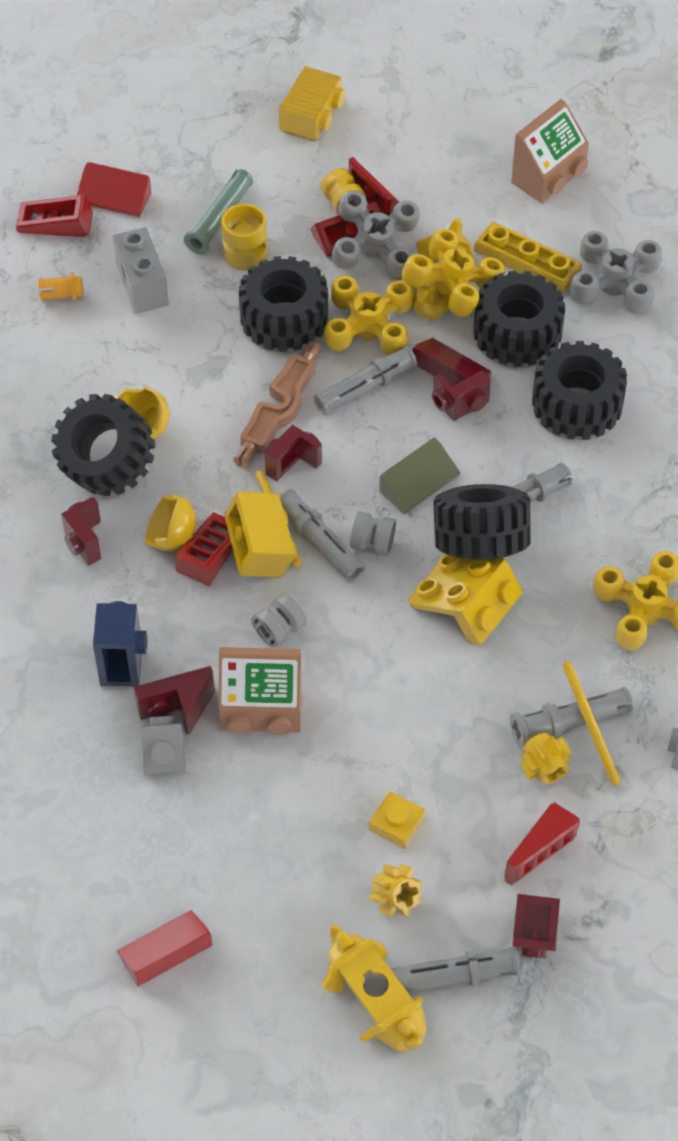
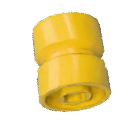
[221,203,268,270]

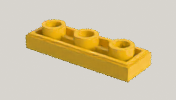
[474,221,582,294]

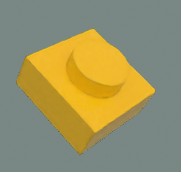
[369,791,425,849]

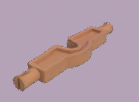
[233,341,322,468]

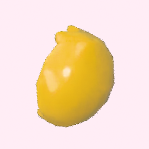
[114,386,170,440]
[145,494,196,552]

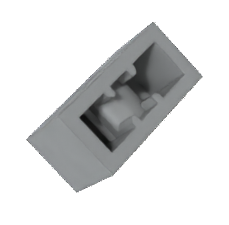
[113,227,169,314]

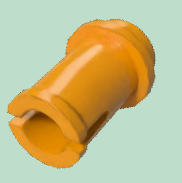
[38,273,84,301]

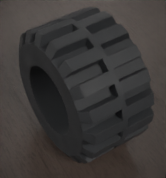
[239,256,328,352]
[473,270,565,367]
[532,341,627,440]
[51,394,155,496]
[433,484,531,560]

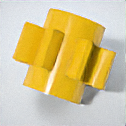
[520,733,572,784]
[369,864,423,917]

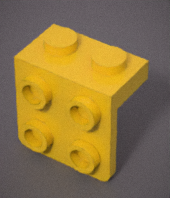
[409,554,524,646]

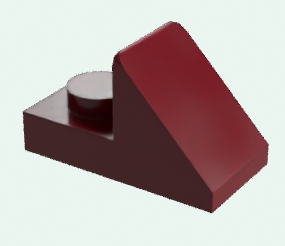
[134,666,215,734]

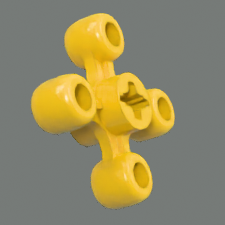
[402,229,505,317]
[324,276,414,355]
[593,551,678,651]

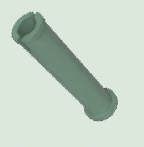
[184,169,253,254]

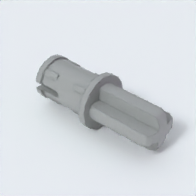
[512,463,573,503]

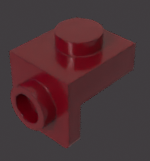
[432,370,491,421]
[264,424,322,482]
[61,497,101,566]
[512,894,560,958]

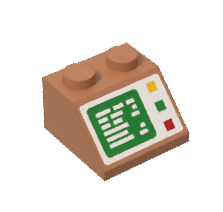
[511,99,589,203]
[218,647,302,735]

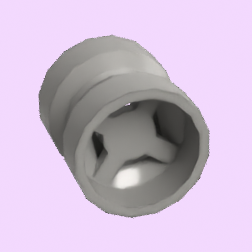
[350,511,396,556]
[251,594,306,648]

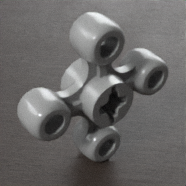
[332,191,420,279]
[571,231,662,314]

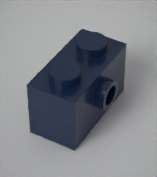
[93,601,148,686]

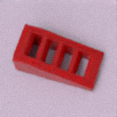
[16,194,93,237]
[174,512,233,586]
[504,802,580,886]

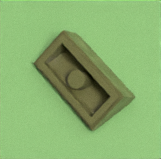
[379,437,460,514]

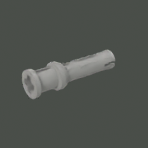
[510,687,633,749]

